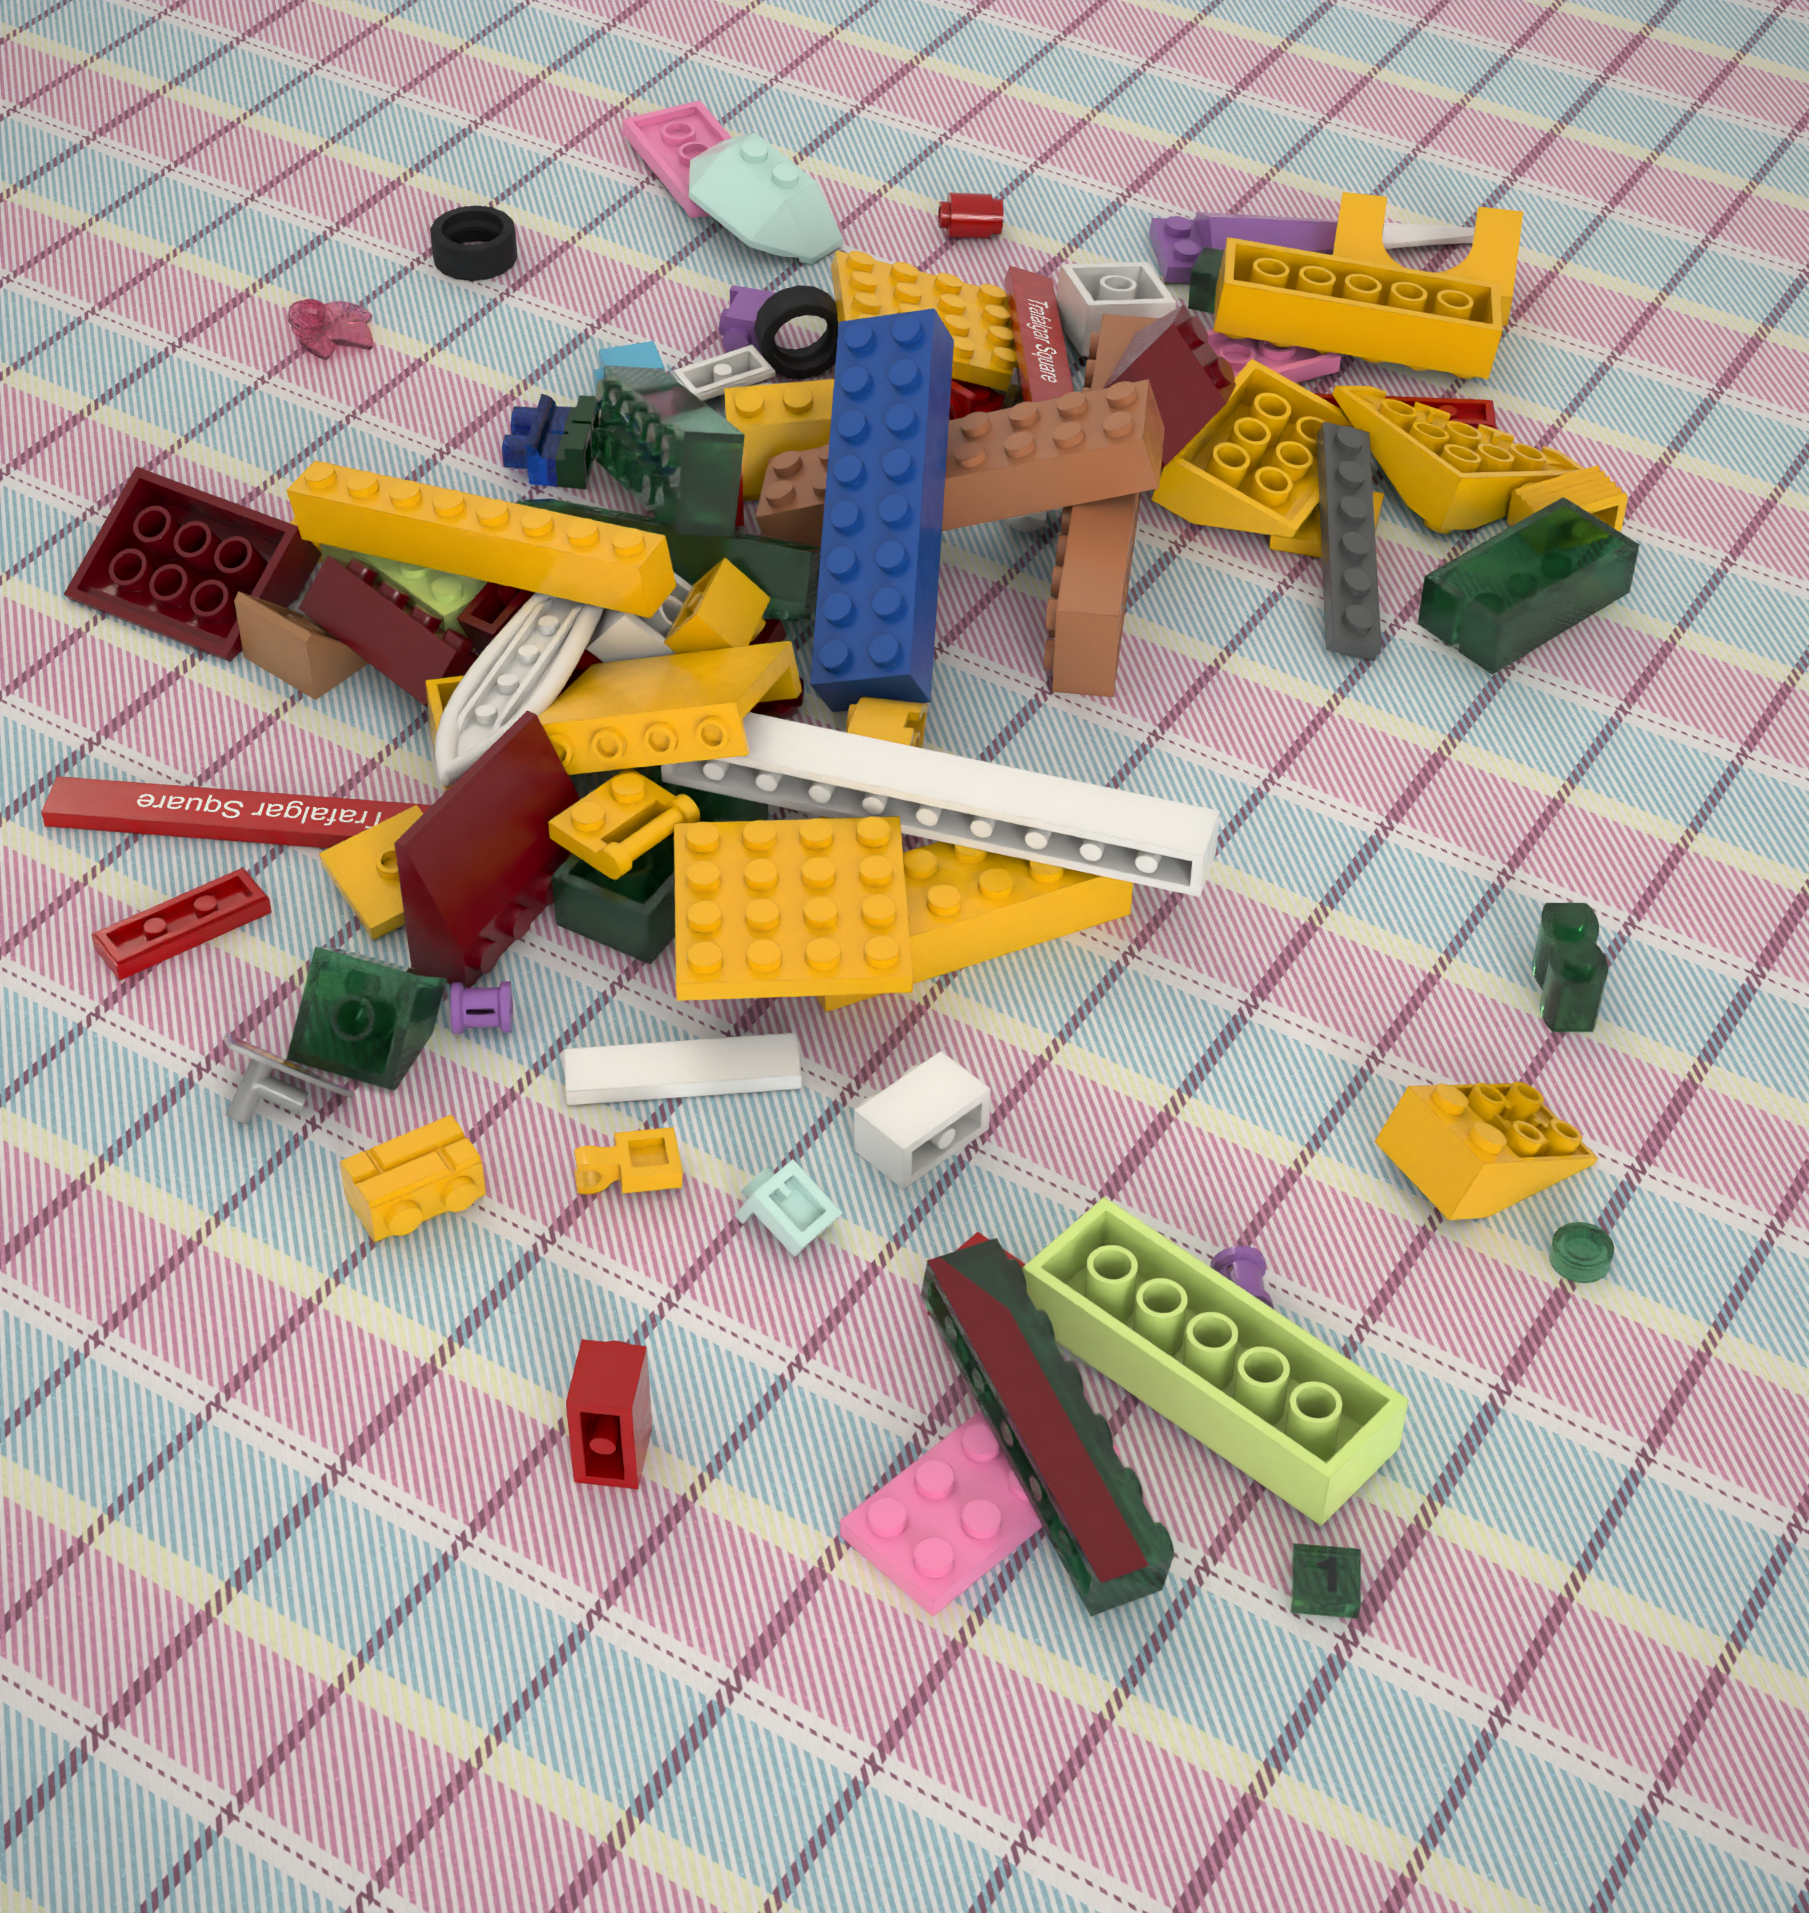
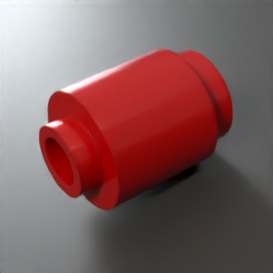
[938,192,1004,239]

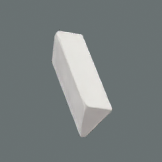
[670,345,775,404]

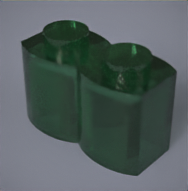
[1532,902,1608,1032]

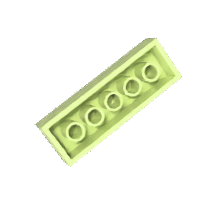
[1020,1197,1409,1526]

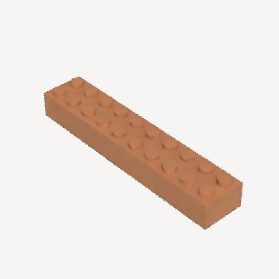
[1044,314,1160,697]

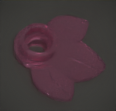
[288,299,373,360]

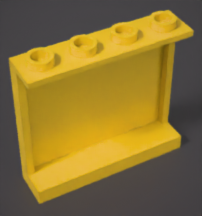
[537,641,802,775]

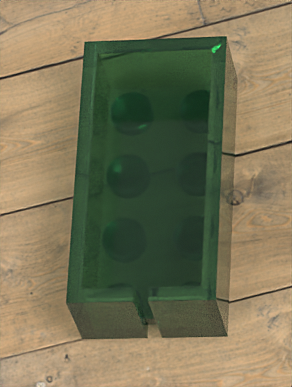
[1417,497,1640,675]

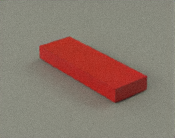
[91,867,272,981]

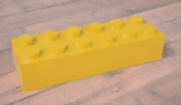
[1213,237,1503,379]
[816,841,1133,1012]

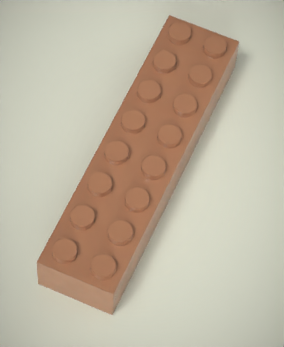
[755,379,1165,564]

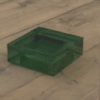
[1290,1543,1361,1618]

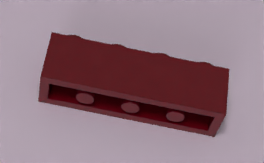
[298,555,479,707]

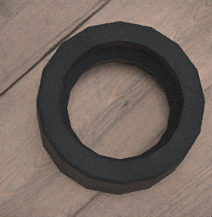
[430,205,518,281]
[754,285,838,379]

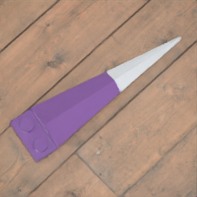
[1149,212,1475,284]

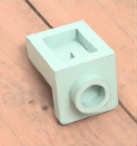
[734,1159,843,1257]

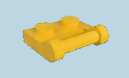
[548,768,700,880]

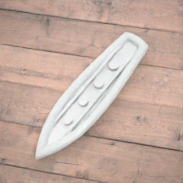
[435,592,605,787]

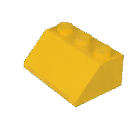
[724,379,834,501]

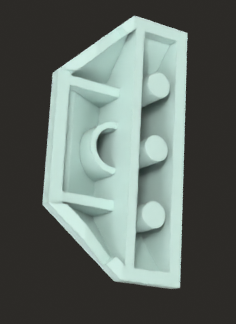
[688,132,843,265]

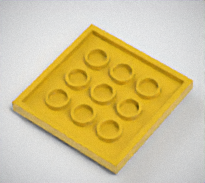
[831,250,1023,395]
[674,816,913,1001]

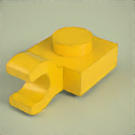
[574,1127,683,1194]

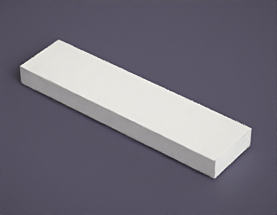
[564,1033,802,1105]

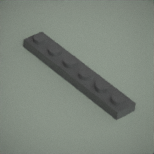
[1316,421,1382,660]

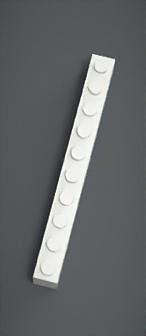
[661,712,1220,897]

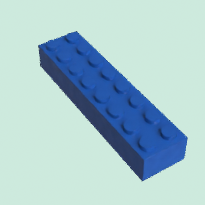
[810,308,954,712]

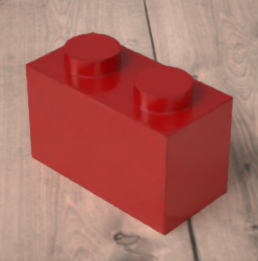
[566,1339,653,1489]

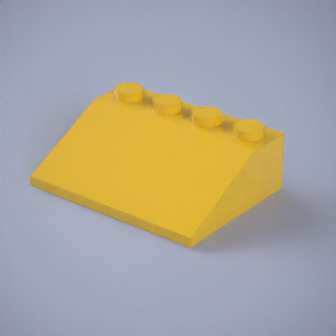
[1151,359,1354,538]

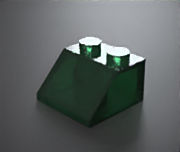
[286,947,447,1090]

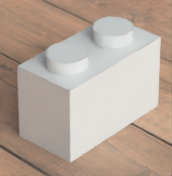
[854,1051,991,1190]

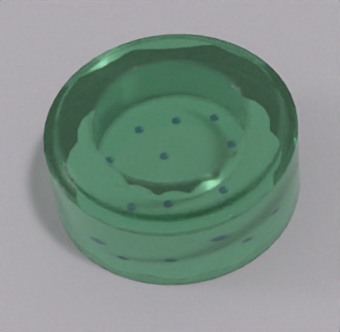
[1549,1222,1614,1283]

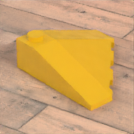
[1332,386,1585,534]

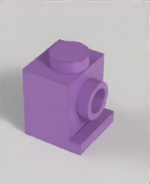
[719,285,776,355]

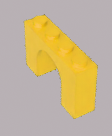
[1333,192,1523,326]

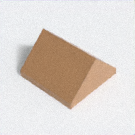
[234,591,369,700]

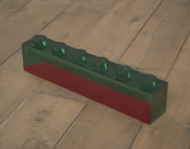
[920,1238,1174,1617]

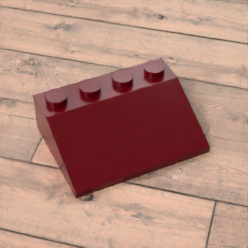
[64,466,322,662]
[394,711,589,988]

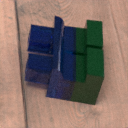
[502,394,601,490]

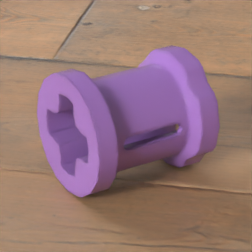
[450,981,513,1034]
[1210,1246,1274,1309]

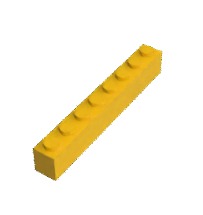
[286,460,677,618]

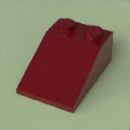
[1103,305,1236,468]

